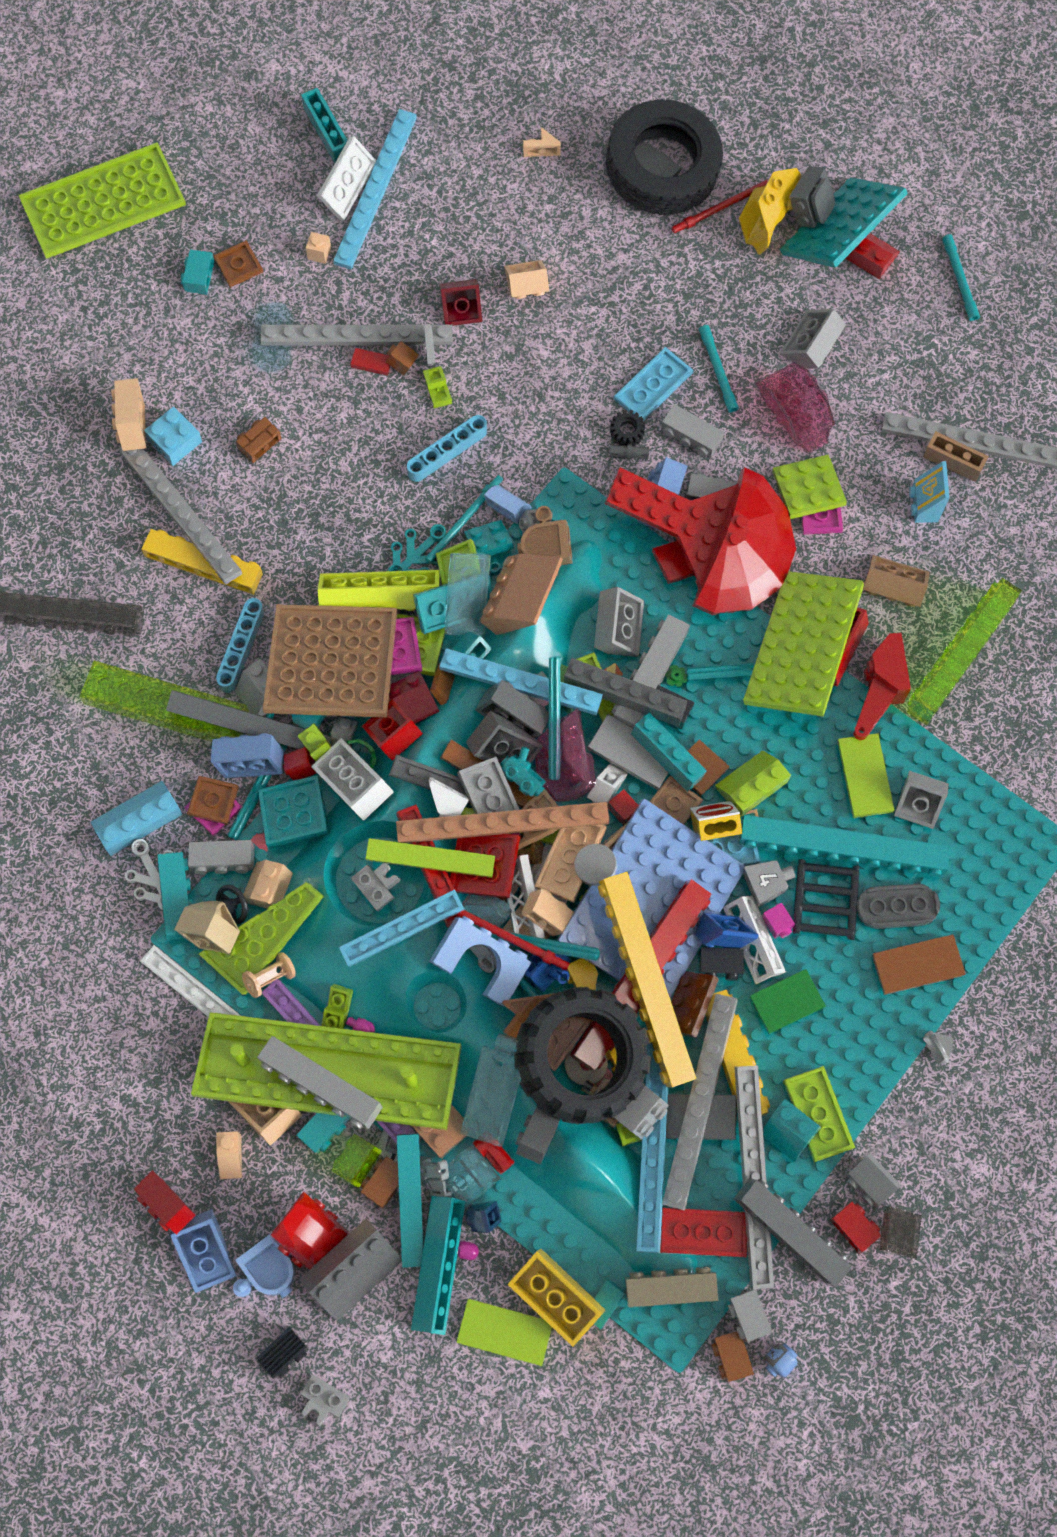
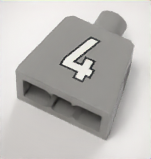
[743,861,795,908]

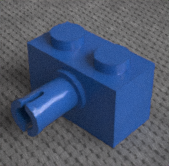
[524,954,571,992]

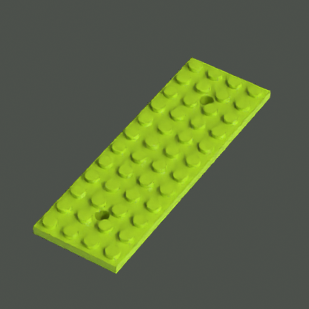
[191,1012,462,1130]

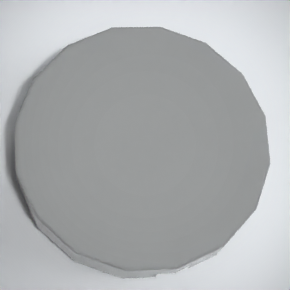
[574,843,617,886]

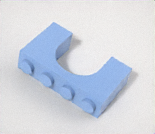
[429,916,531,1007]

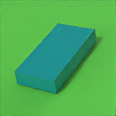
[594,1279,626,1330]

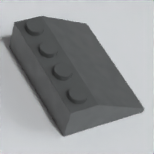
[299,1218,402,1321]

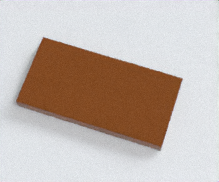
[872,934,966,995]

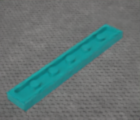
[397,1133,423,1268]

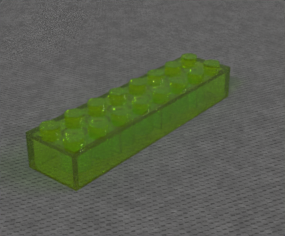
[907,578,1022,725]
[79,660,249,742]

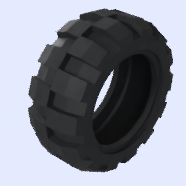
[514,987,651,1124]

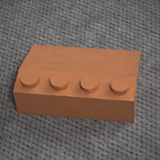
[480,553,563,635]

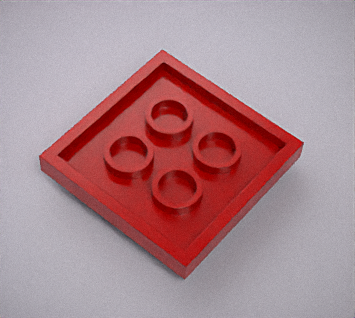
[450,834,520,898]

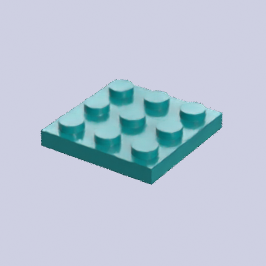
[258,775,328,848]

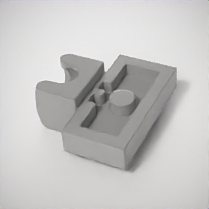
[351,863,400,911]
[300,1374,350,1428]

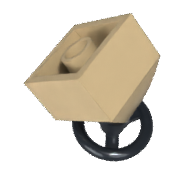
[174,884,248,954]

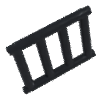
[792,859,860,940]

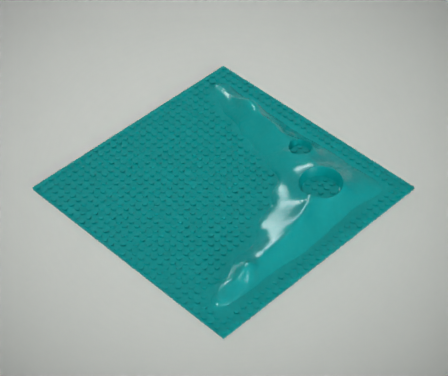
[150,467,1057,1373]

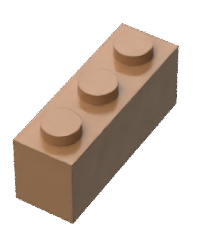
[923,431,989,482]

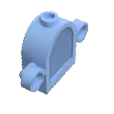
[233,1234,295,1298]

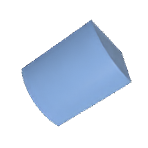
[484,485,532,524]

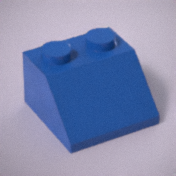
[696,912,759,948]

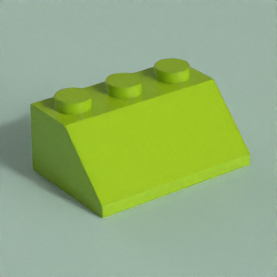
[715,750,791,818]

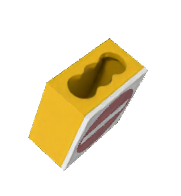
[690,801,742,841]

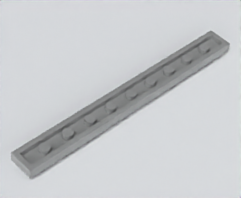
[261,325,452,346]
[881,412,1057,469]
[118,446,242,584]
[662,994,738,1211]
[734,1065,774,1290]

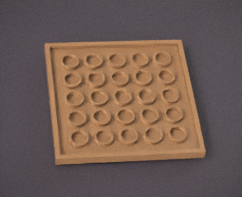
[263,604,397,717]

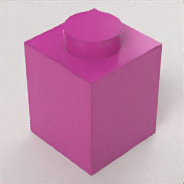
[762,903,795,939]

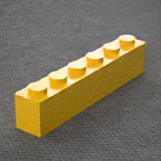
[141,529,263,595]
[705,990,770,1116]

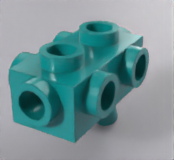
[500,746,546,797]

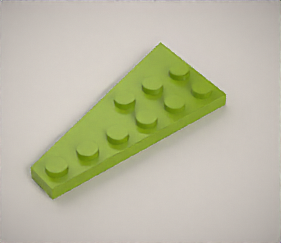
[199,882,324,995]

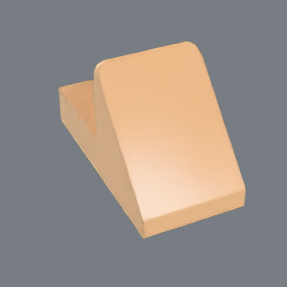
[523,128,561,157]

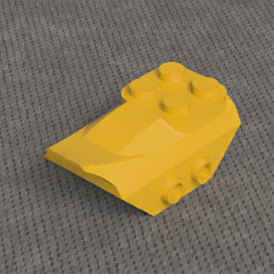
[738,168,801,255]

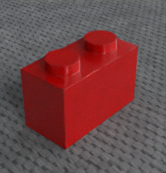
[830,1202,882,1254]

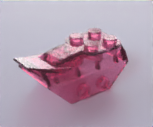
[755,362,835,453]
[535,708,596,802]

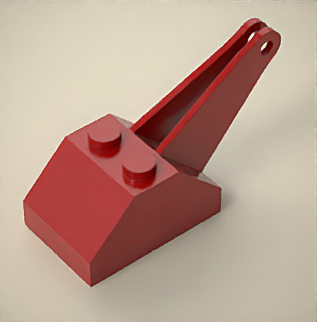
[853,632,911,740]

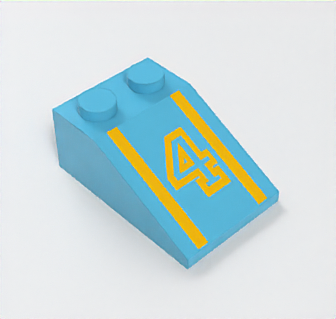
[909,461,950,523]

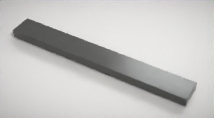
[166,690,331,749]

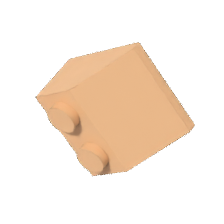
[504,260,549,299]
[244,860,293,909]

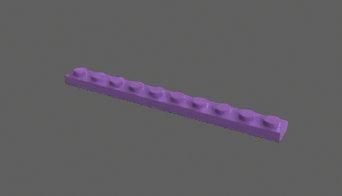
[262,979,420,1144]

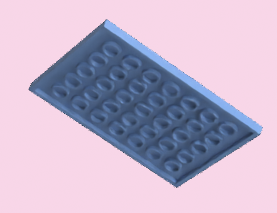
[557,799,746,998]

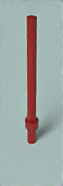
[671,180,768,234]
[455,910,570,970]

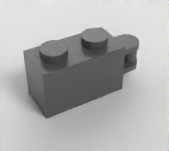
[515,1108,560,1164]

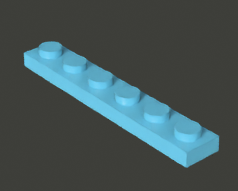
[339,890,465,967]

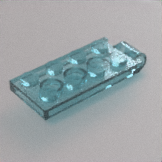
[460,1033,520,1146]

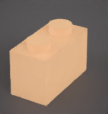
[521,889,573,936]

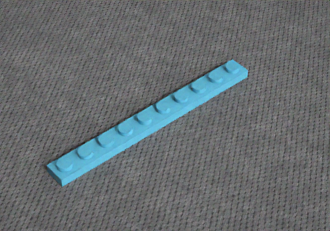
[333,109,417,270]
[636,1042,668,1253]

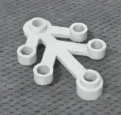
[125,839,173,910]

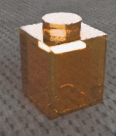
[517,834,544,864]

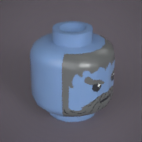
[764,1343,798,1378]

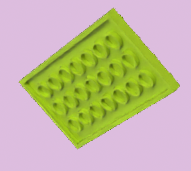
[19,142,186,259]
[743,571,864,717]

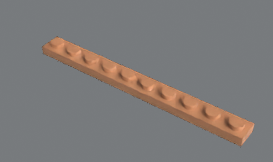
[396,802,609,843]

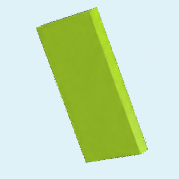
[837,733,895,818]
[783,1066,855,1162]
[456,1299,552,1366]

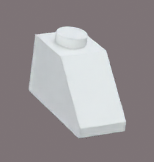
[587,763,628,805]
[428,777,468,817]

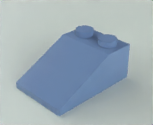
[170,1209,237,1293]

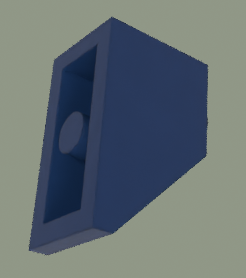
[466,1200,502,1233]

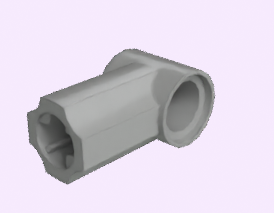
[469,944,496,973]

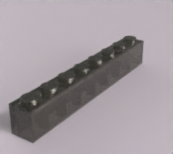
[0,592,145,637]

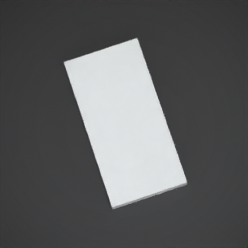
[317,136,376,221]

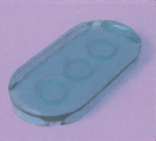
[252,302,294,373]

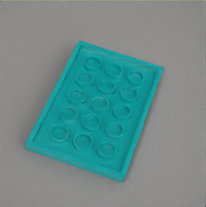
[780,177,908,268]

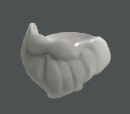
[923,1031,953,1064]

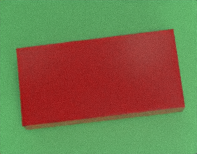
[350,348,390,376]

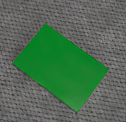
[749,969,826,1034]

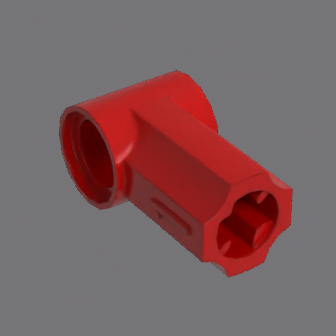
[472,1129,515,1175]

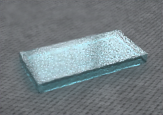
[445,553,491,635]

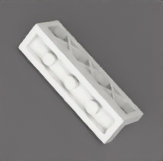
[506,854,545,938]
[723,896,786,984]

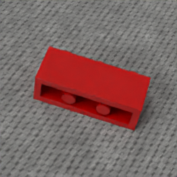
[134,1170,196,1235]

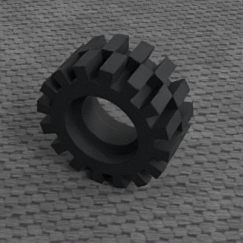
[610,410,645,446]

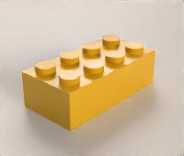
[507,1249,606,1347]

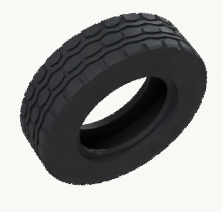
[606,99,723,215]

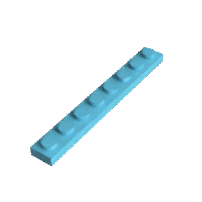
[440,648,603,715]

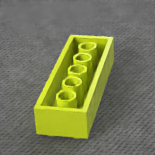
[318,570,440,611]

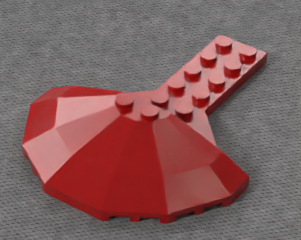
[605,467,796,615]

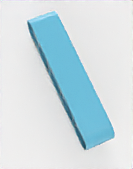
[407,415,487,482]
[216,598,264,693]

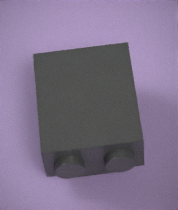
[789,166,835,228]

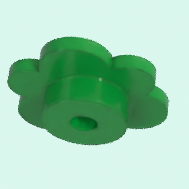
[665,665,688,687]

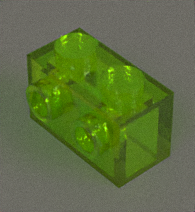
[331,1133,382,1188]

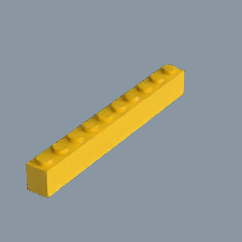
[598,871,696,1087]

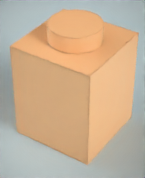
[306,232,331,264]

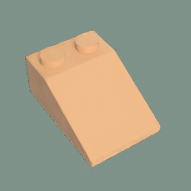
[228,1101,302,1146]

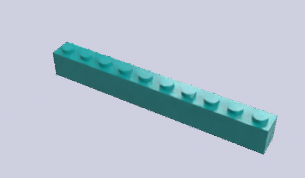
[739,815,950,877]

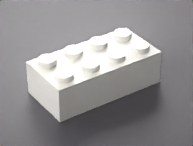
[311,738,394,821]

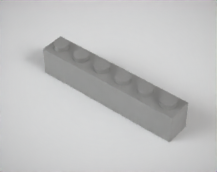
[612,614,690,728]
[257,1036,383,1129]

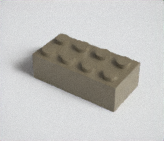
[625,1267,718,1307]

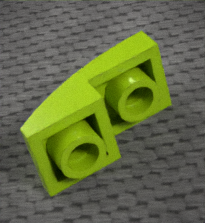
[322,984,353,1029]

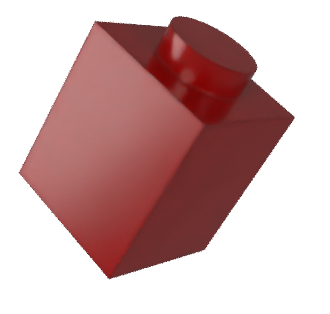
[283,747,317,781]
[608,789,638,826]

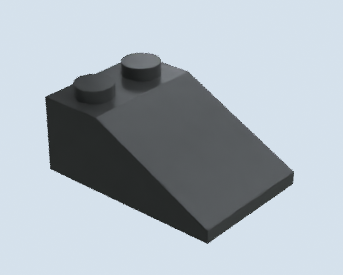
[466,711,544,768]

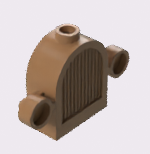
[517,506,573,576]

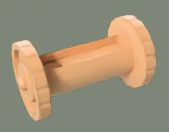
[242,952,296,998]

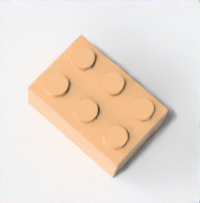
[111,378,146,451]

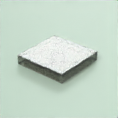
[879,1206,922,1259]

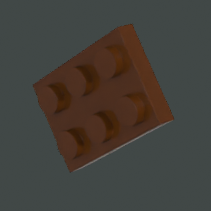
[671,971,719,1038]

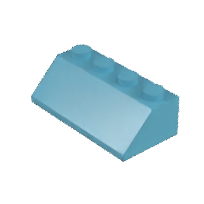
[91,781,183,856]

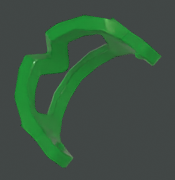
[346,739,376,769]

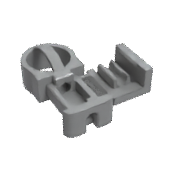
[420,1156,452,1197]

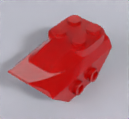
[270,1191,349,1270]

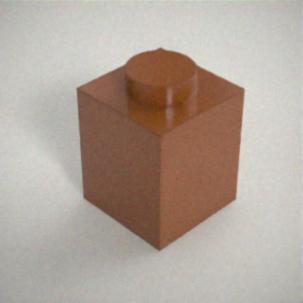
[385,341,419,376]

